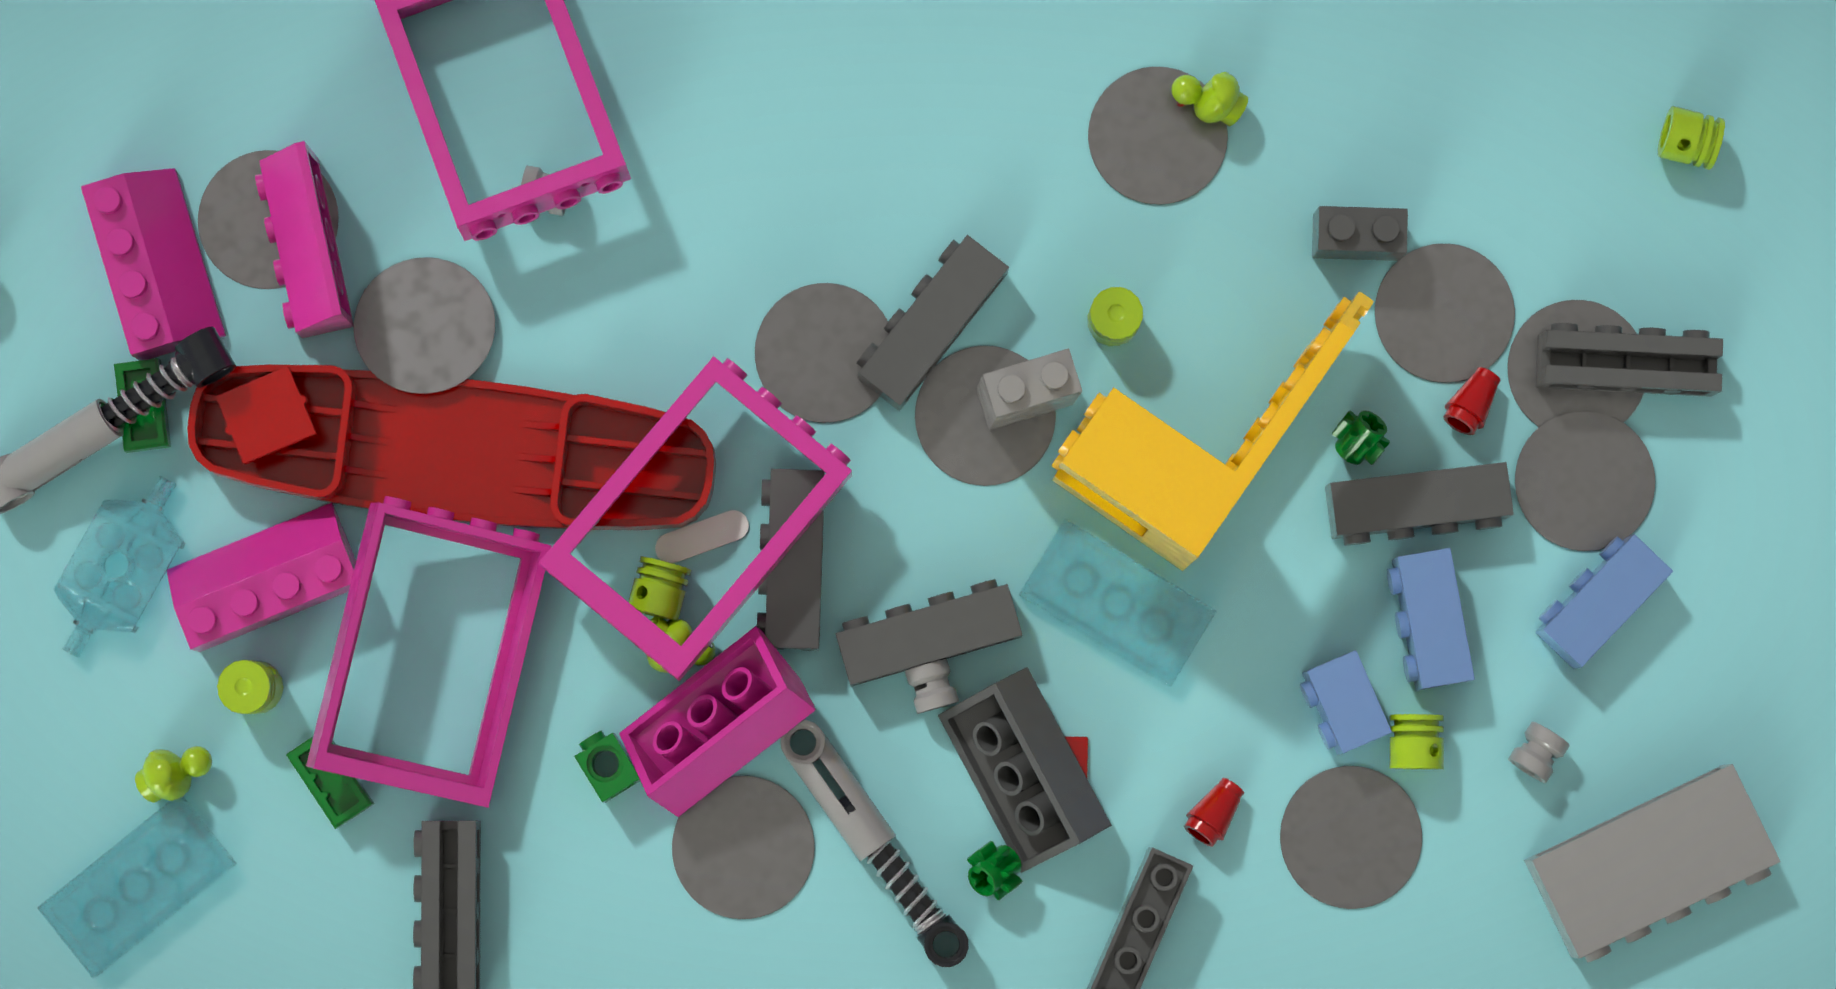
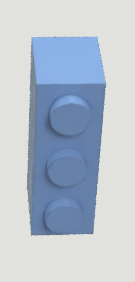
[1535,534,1673,669]
[1387,548,1475,691]

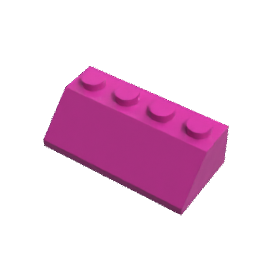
[255,141,354,338]
[81,168,226,361]
[166,502,356,652]
[619,626,816,817]

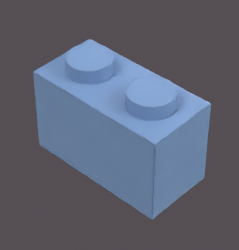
[1300,650,1392,755]

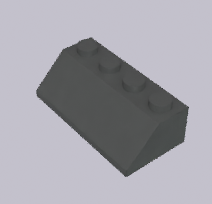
[938,667,1112,873]

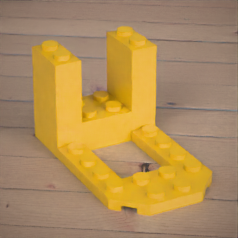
[1051,291,1374,571]

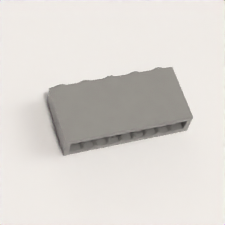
[1524,764,1781,962]

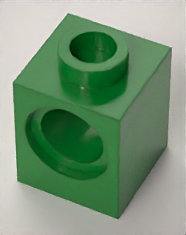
[574,730,640,803]

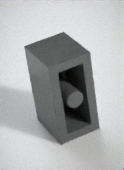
[1312,206,1408,261]

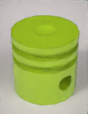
[1657,106,1725,170]
[1087,287,1143,346]
[628,556,692,621]
[217,660,284,714]
[1389,714,1444,769]

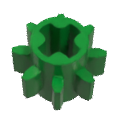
[1332,410,1390,465]
[967,841,1023,900]

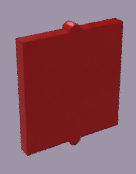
[215,366,317,465]

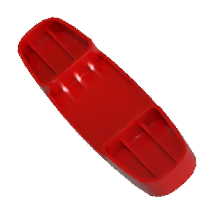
[187,364,716,530]

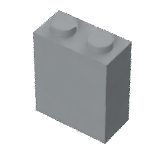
[976,348,1082,431]

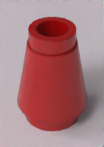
[1443,367,1501,435]
[1184,778,1244,847]

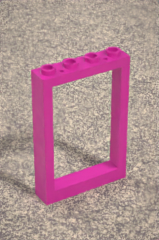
[375,0,631,241]
[539,356,852,682]
[306,496,551,808]

